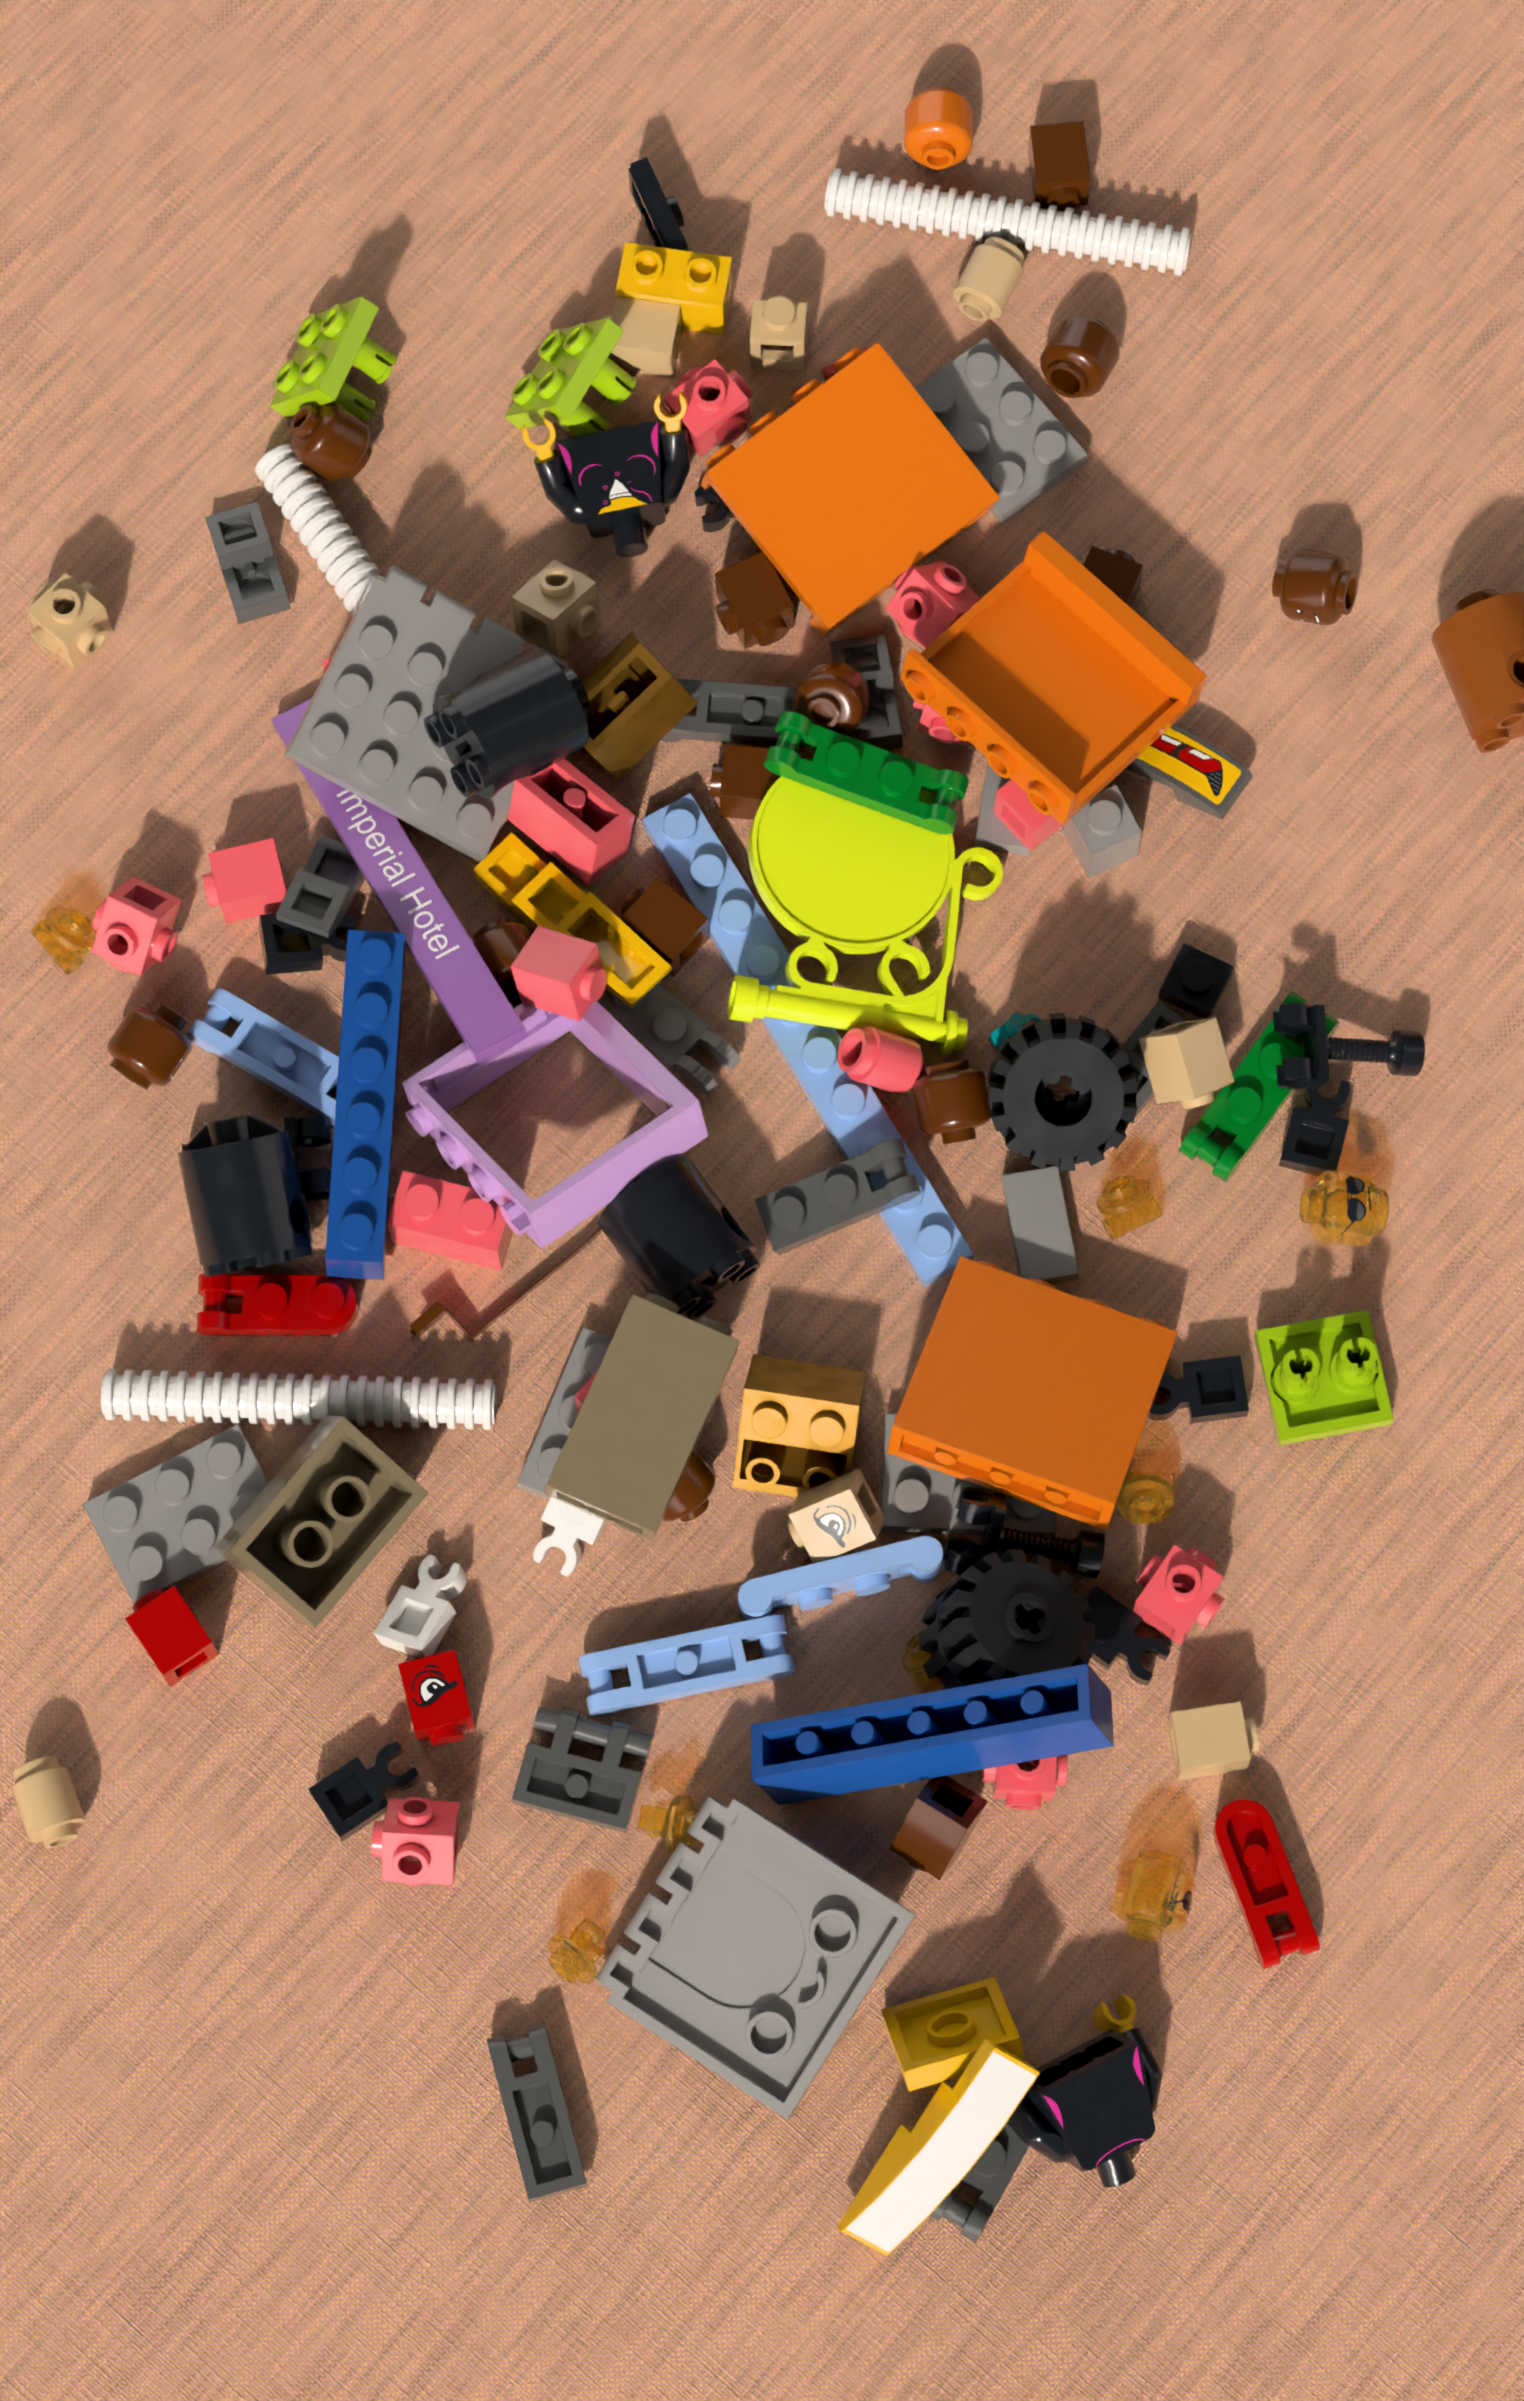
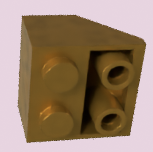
[581,631,699,780]
[733,1354,867,1497]

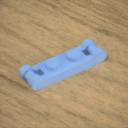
[186,988,339,1126]
[738,1536,943,1621]
[578,1615,796,1717]

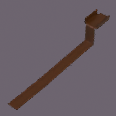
[409,1228,603,1342]

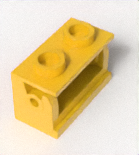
[616,242,733,335]

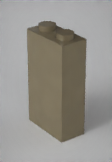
[545,1293,740,1542]

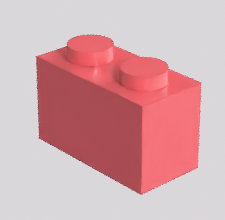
[508,758,635,886]
[387,1171,513,1271]

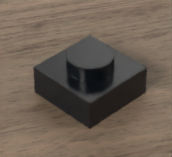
[1158,943,1234,1019]

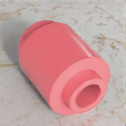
[837,1026,924,1094]

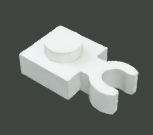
[533,1497,606,1577]
[373,1554,467,1658]

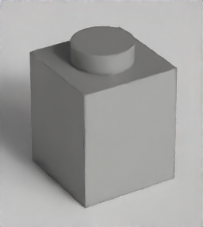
[1063,785,1142,879]

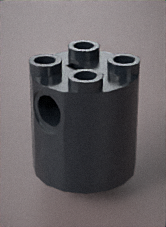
[424,648,589,798]
[177,1114,313,1277]
[597,1156,761,1320]

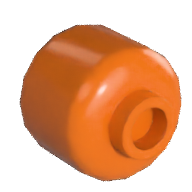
[904,87,973,170]

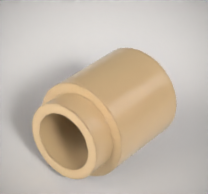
[953,237,1024,322]
[11,1756,86,1849]

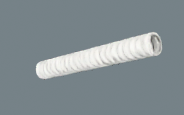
[824,168,1192,276]
[255,444,385,618]
[101,1369,497,1430]

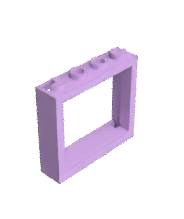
[403,1001,708,1249]

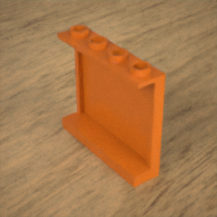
[700,342,1000,639]
[900,531,1207,826]
[887,1256,1178,1530]

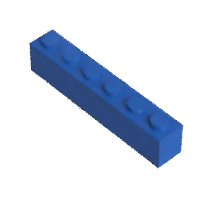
[325,930,406,1280]
[751,1664,1114,1805]

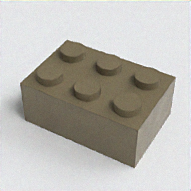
[214,1415,429,1627]

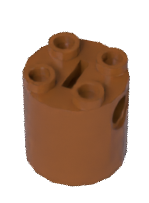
[1431,589,1524,753]

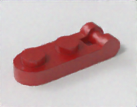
[197,1273,359,1336]
[1213,1799,1320,1969]

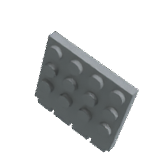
[284,565,567,862]
[595,1796,917,2120]

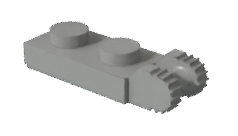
[597,983,741,1095]

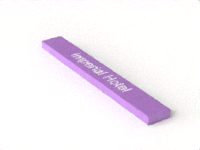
[271,698,528,1063]

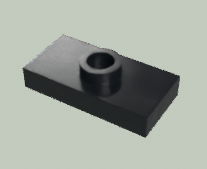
[628,157,688,251]

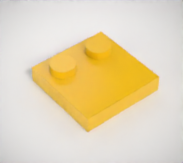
[881,1976,1025,2092]

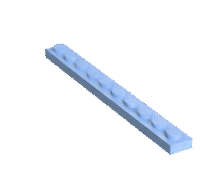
[642,793,973,1288]

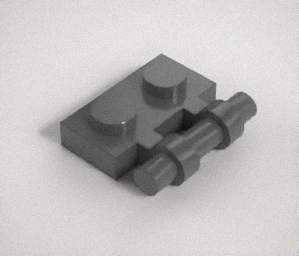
[512,1707,653,1833]

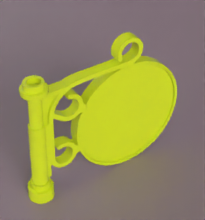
[727,758,1004,1056]

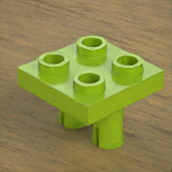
[269,296,397,423]
[504,318,637,437]
[1254,1310,1394,1446]

